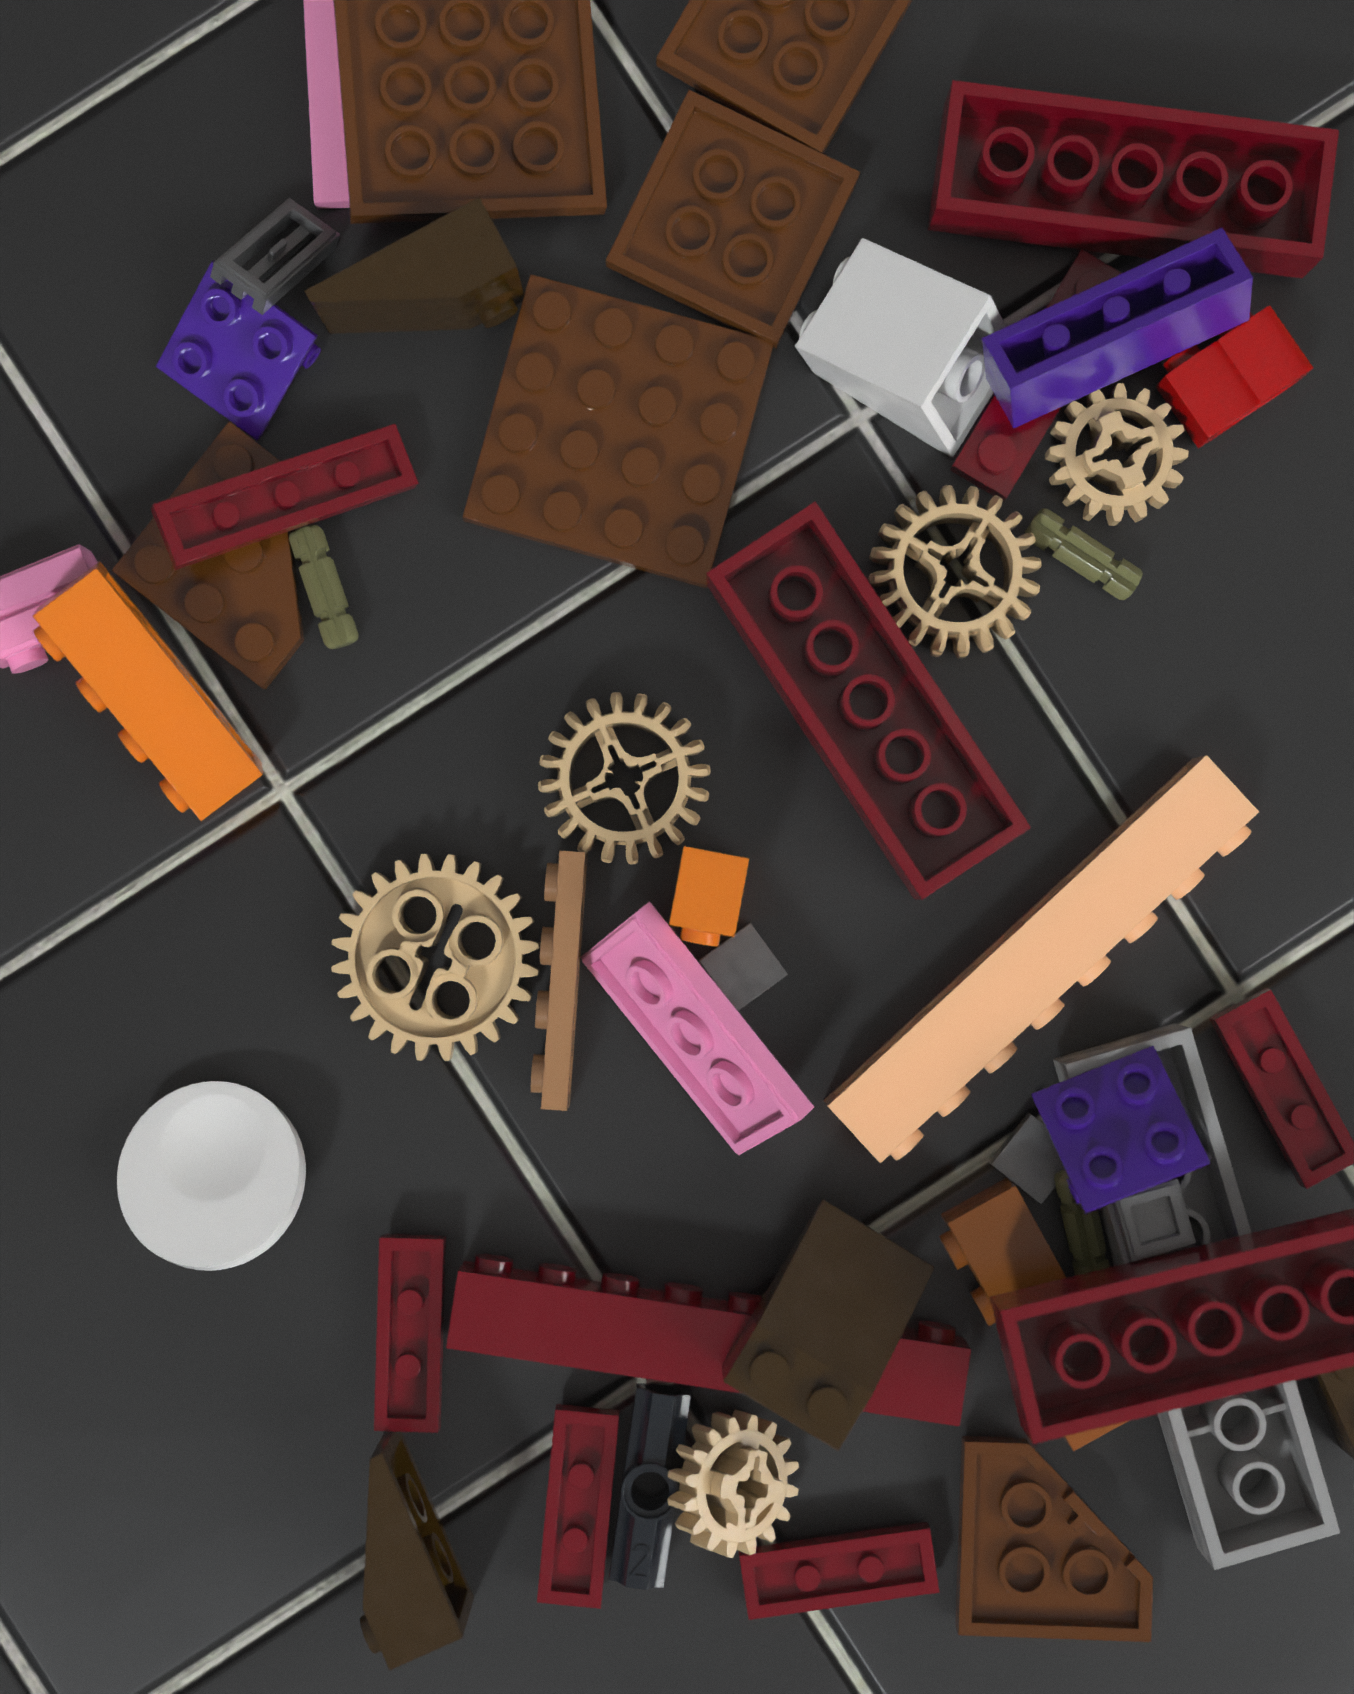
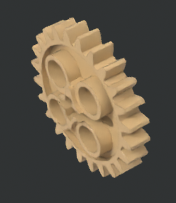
[331,854,540,1061]

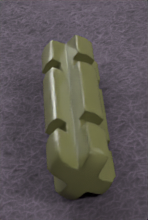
[1025,508,1143,600]
[289,525,359,649]
[1054,1169,1110,1276]

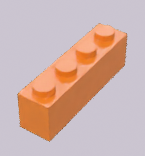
[33,561,263,821]

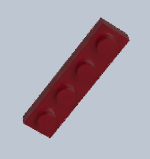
[950,249,1122,502]
[151,424,418,570]

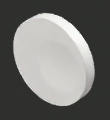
[117,1081,306,1271]

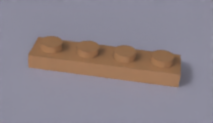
[531,850,588,1111]

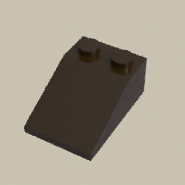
[305,197,524,334]
[722,1199,935,1451]
[360,1431,474,1671]

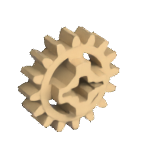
[1045,383,1188,526]
[667,1410,799,1558]

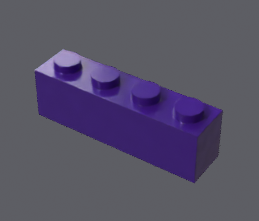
[982,228,1253,429]

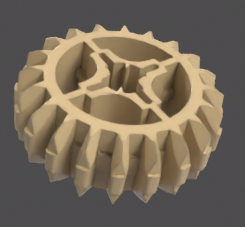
[868,485,1042,659]
[538,692,711,864]

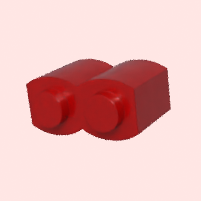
[1156,305,1314,449]

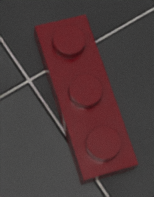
[1209,988,1354,1189]
[374,1234,446,1433]
[537,1404,620,1609]
[739,1522,939,1620]

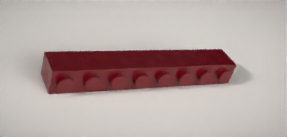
[446,1254,971,1427]

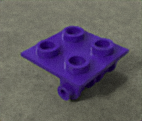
[156,260,321,440]
[1031,1046,1210,1214]

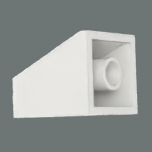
[795,238,1006,458]

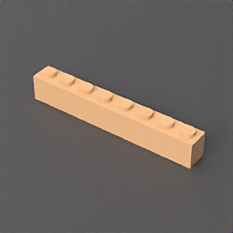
[823,755,1259,1163]

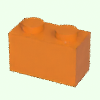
[669,847,749,947]

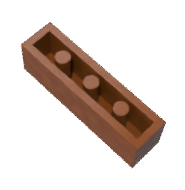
[939,1178,1128,1451]

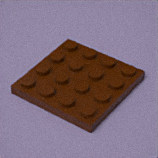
[333,0,607,224]
[462,274,774,588]

